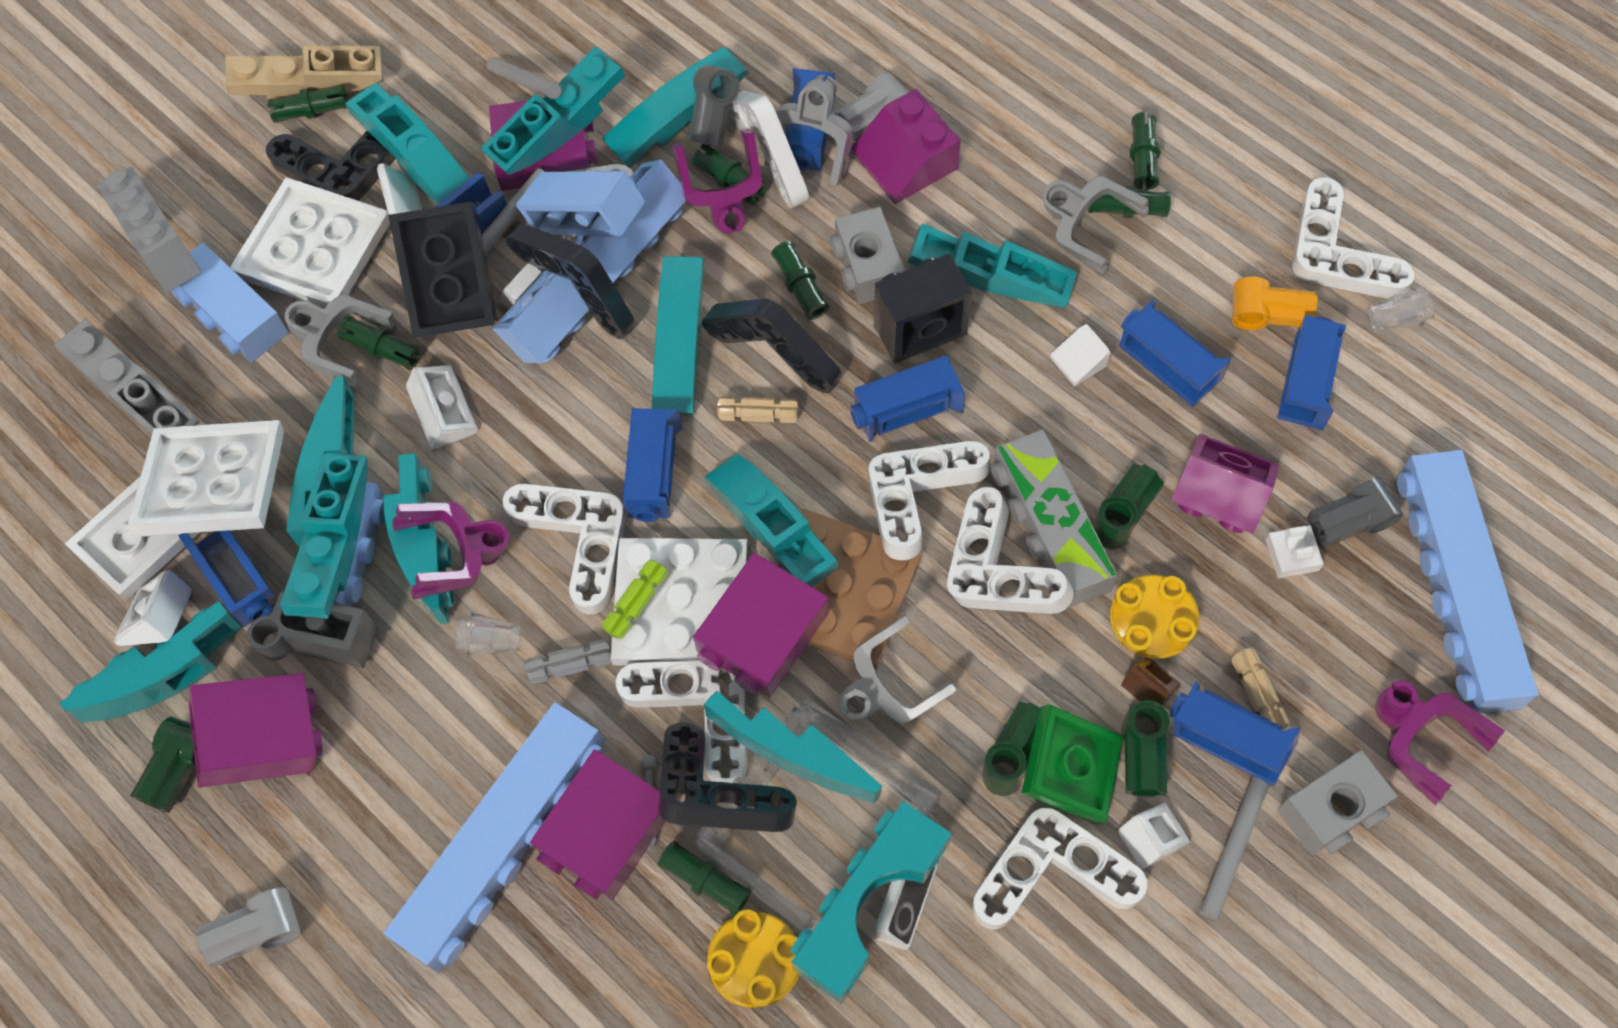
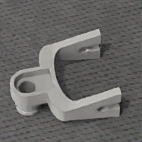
[764,75,852,186]
[1043,176,1149,276]
[285,295,397,393]
[839,614,957,724]

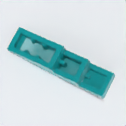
[601,46,749,168]
[906,223,1077,308]
[652,256,704,415]
[286,376,355,548]
[704,690,883,804]

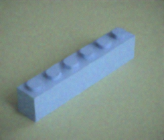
[492,160,686,363]
[1397,450,1539,714]
[383,702,604,973]

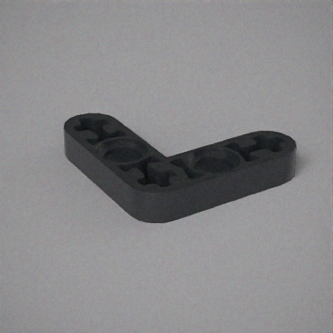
[266,131,396,201]
[506,223,636,339]
[702,298,842,393]
[658,722,797,832]

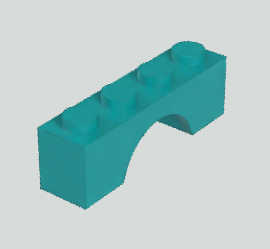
[790,801,952,1004]

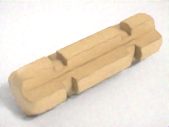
[717,396,798,423]
[1231,648,1289,731]

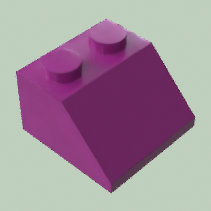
[852,89,961,205]
[1171,433,1280,534]

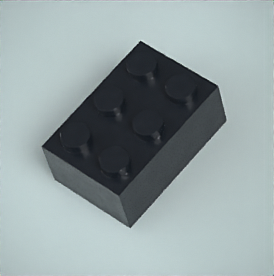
[388,202,498,338]

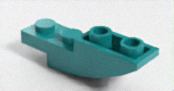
[480,46,626,175]
[345,82,470,204]
[280,453,368,618]
[383,453,455,624]
[704,453,839,587]
[59,601,243,723]

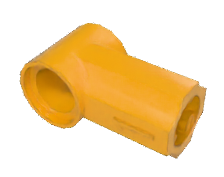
[1232,277,1318,330]

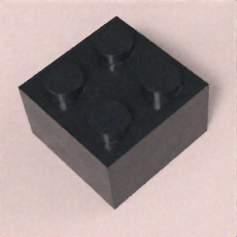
[874,253,972,364]

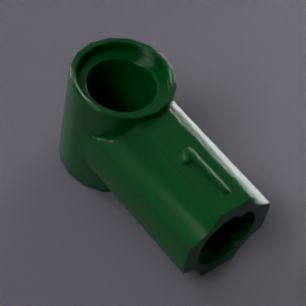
[1093,464,1164,549]
[1121,700,1170,797]
[982,702,1040,796]
[130,716,196,813]

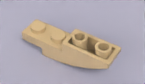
[225,46,382,99]

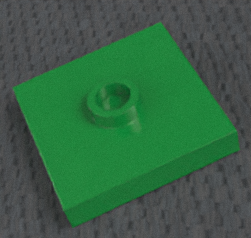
[1021,704,1123,824]

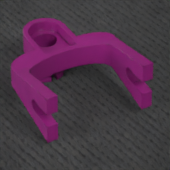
[672,128,762,233]
[392,502,509,600]
[1375,681,1505,806]

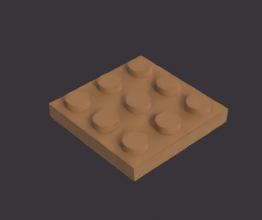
[778,508,923,670]

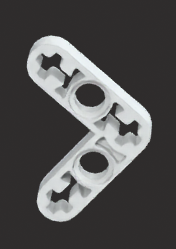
[729,90,809,209]
[1292,177,1414,299]
[869,441,990,560]
[503,484,626,615]
[947,487,1074,614]
[615,660,747,784]
[972,808,1147,929]

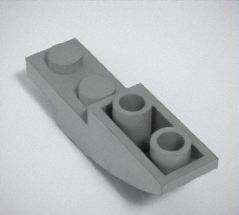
[54,318,200,437]

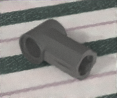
[688,65,740,147]
[1307,477,1404,548]

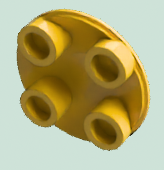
[1110,574,1199,659]
[707,910,800,1008]

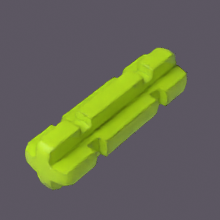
[602,560,668,639]

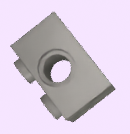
[830,207,904,305]
[1277,750,1398,856]

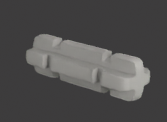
[525,639,611,684]

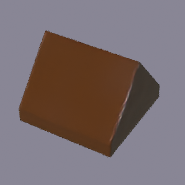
[1121,658,1181,706]

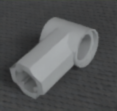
[835,73,908,141]
[196,888,301,967]

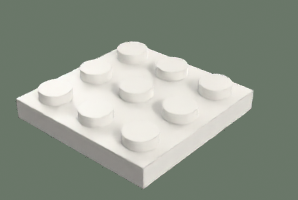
[230,177,390,309]
[127,420,284,537]
[610,538,748,665]

